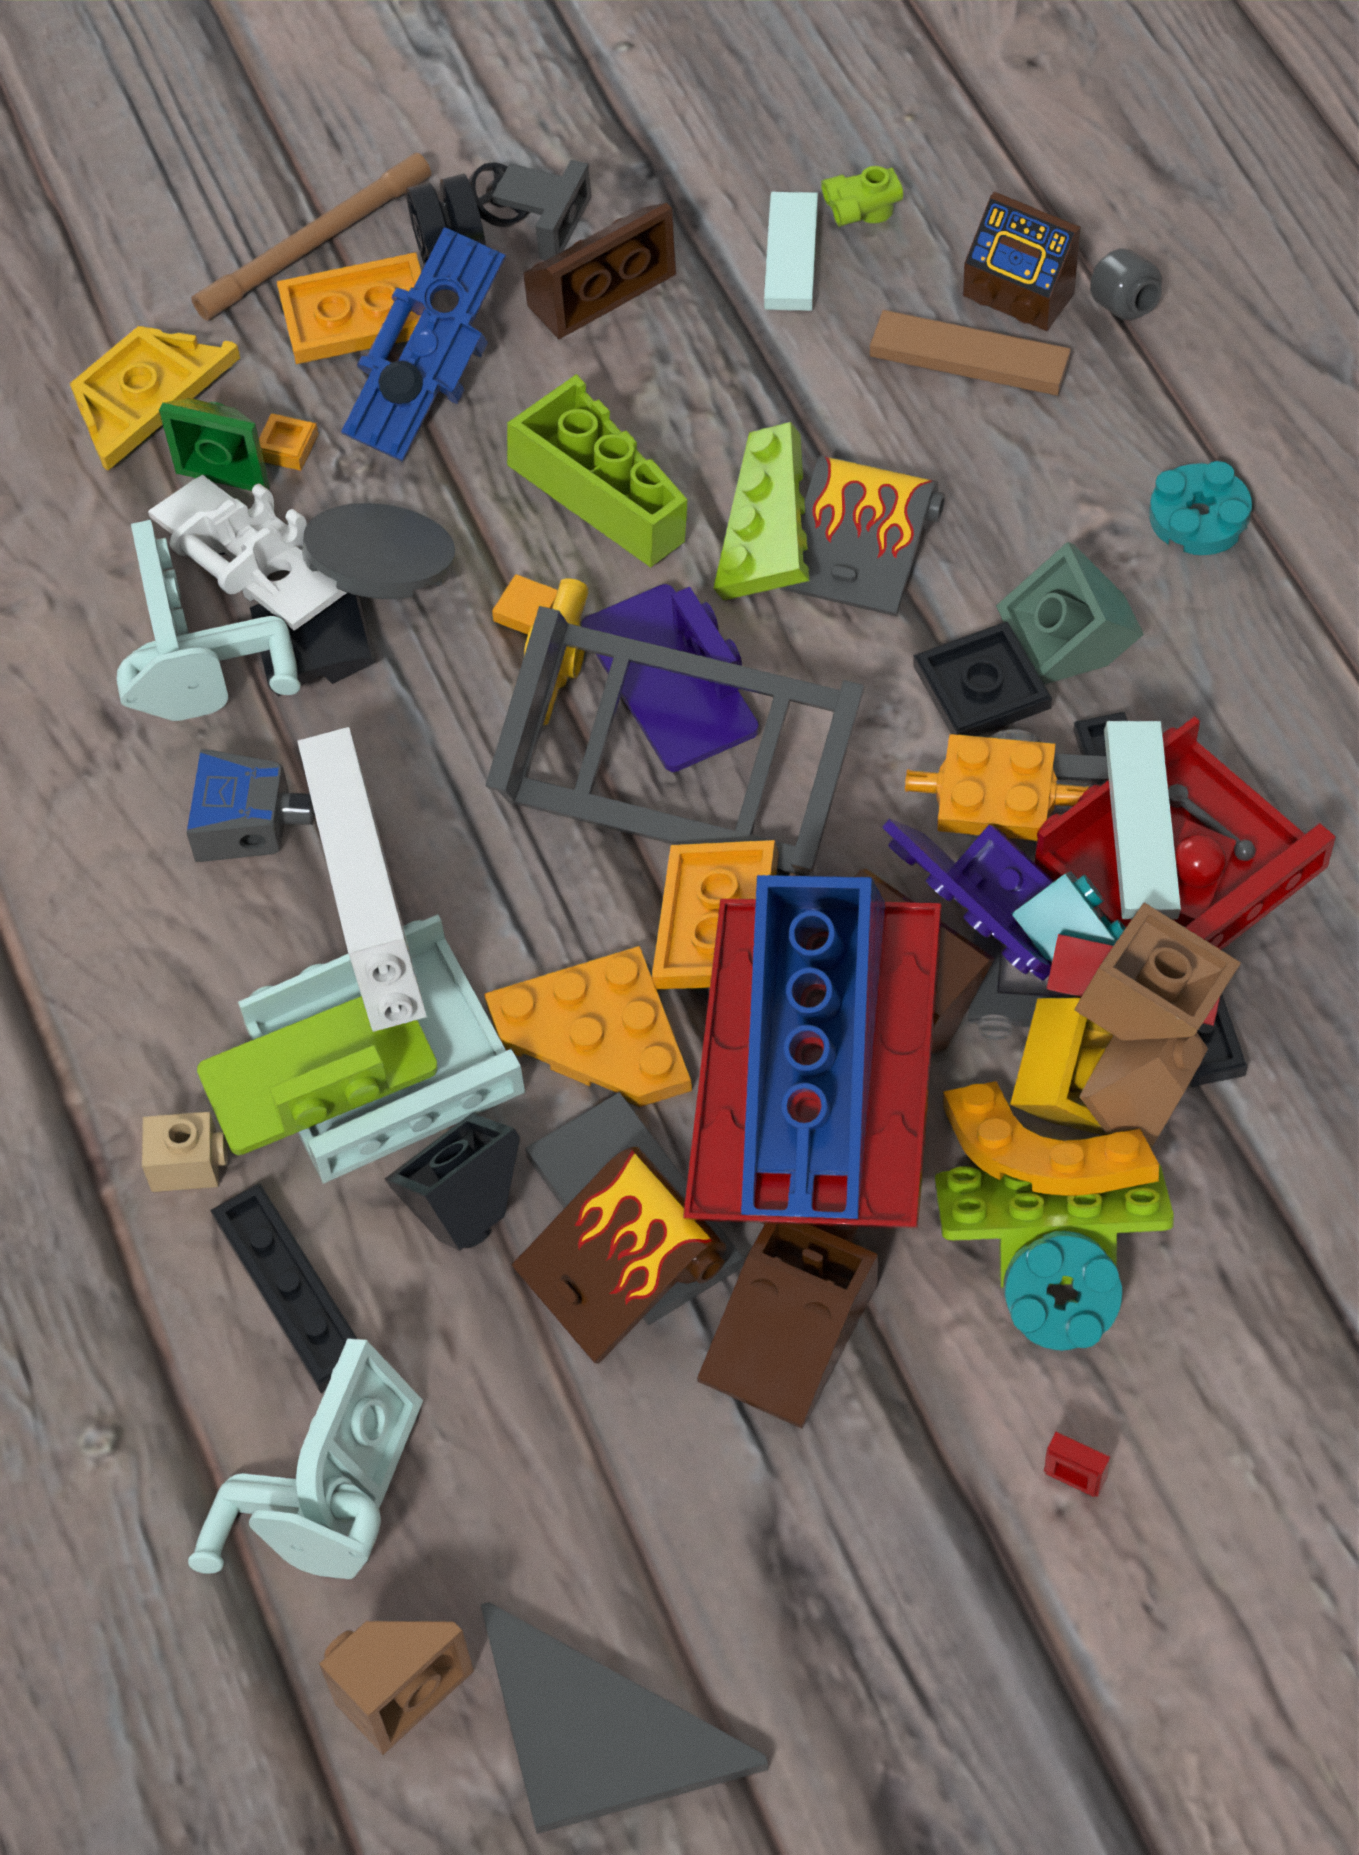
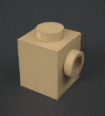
[142,1112,228,1192]

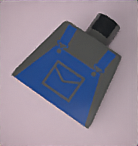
[186,749,315,862]

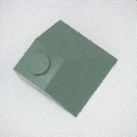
[996,542,1144,685]

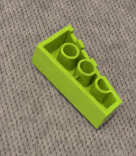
[507,374,688,568]

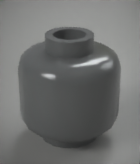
[1090,248,1162,320]

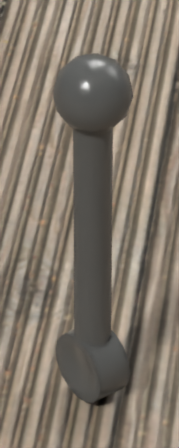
[1168,784,1256,861]

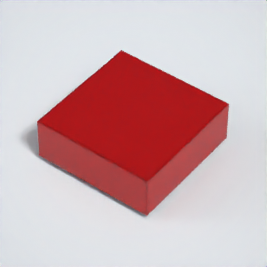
[1044,1432,1111,1497]

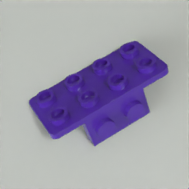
[581,584,759,772]
[882,818,1054,981]

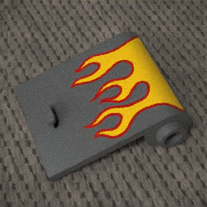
[780,455,945,616]

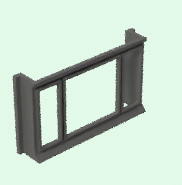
[485,606,865,876]

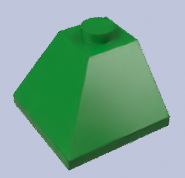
[159,398,270,491]

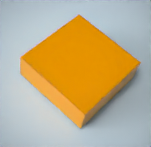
[259,413,319,471]
[492,574,558,635]

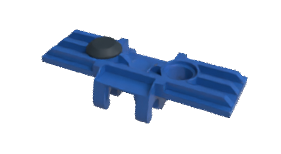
[341,227,506,462]

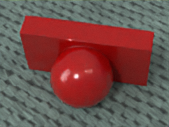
[1172,820,1236,927]

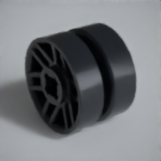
[406,173,486,266]

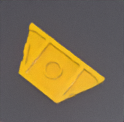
[69,326,240,470]

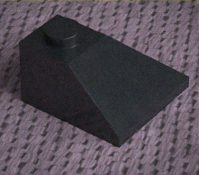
[385,1113,520,1251]

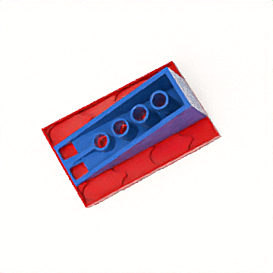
[683,875,942,1229]

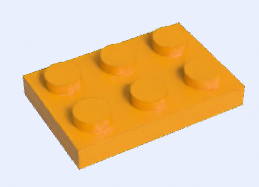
[276,252,421,364]
[652,840,779,989]

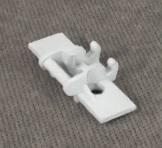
[148,475,347,631]

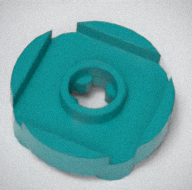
[1149,461,1252,555]
[1003,1231,1122,1351]

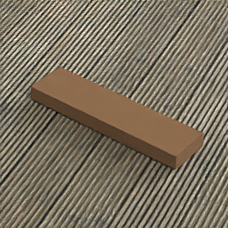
[870,310,1071,396]

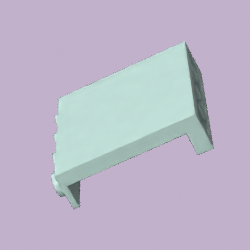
[238,914,525,1184]

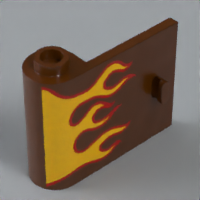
[512,1146,726,1364]

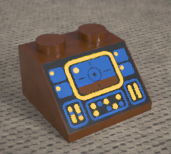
[963,191,1080,331]

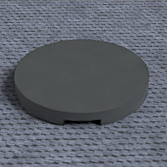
[302,503,455,599]

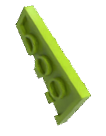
[713,422,809,601]

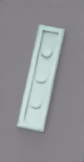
[1104,721,1181,919]

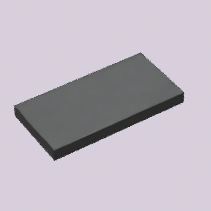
[525,1092,744,1326]

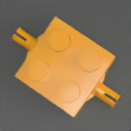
[905,734,1089,841]

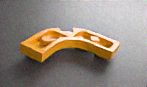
[943,1081,1159,1196]

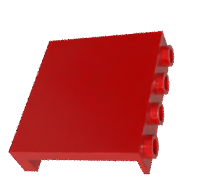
[1035,716,1336,950]

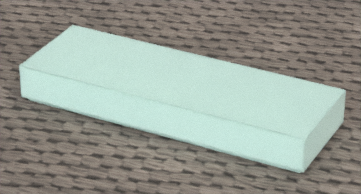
[764,192,818,311]

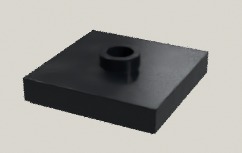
[913,621,1052,736]

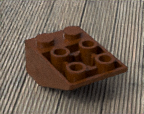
[697,1223,878,1429]

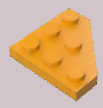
[484,946,692,1107]

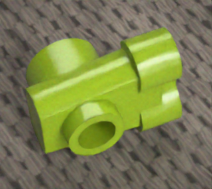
[821,166,903,227]

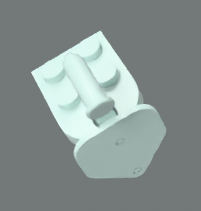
[117,520,300,721]
[188,1339,423,1579]

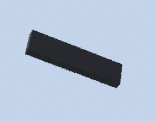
[210,1183,357,1394]

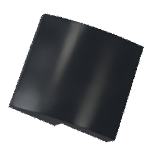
[250,593,377,696]

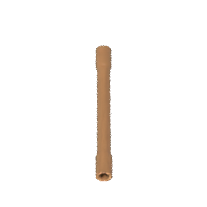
[191,152,431,321]

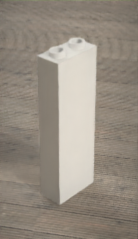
[297,727,427,1032]

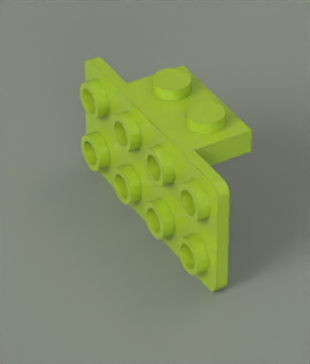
[197,996,438,1155]
[935,1164,1174,1288]

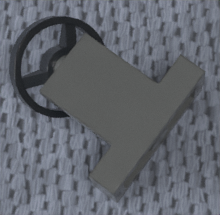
[469,160,592,260]

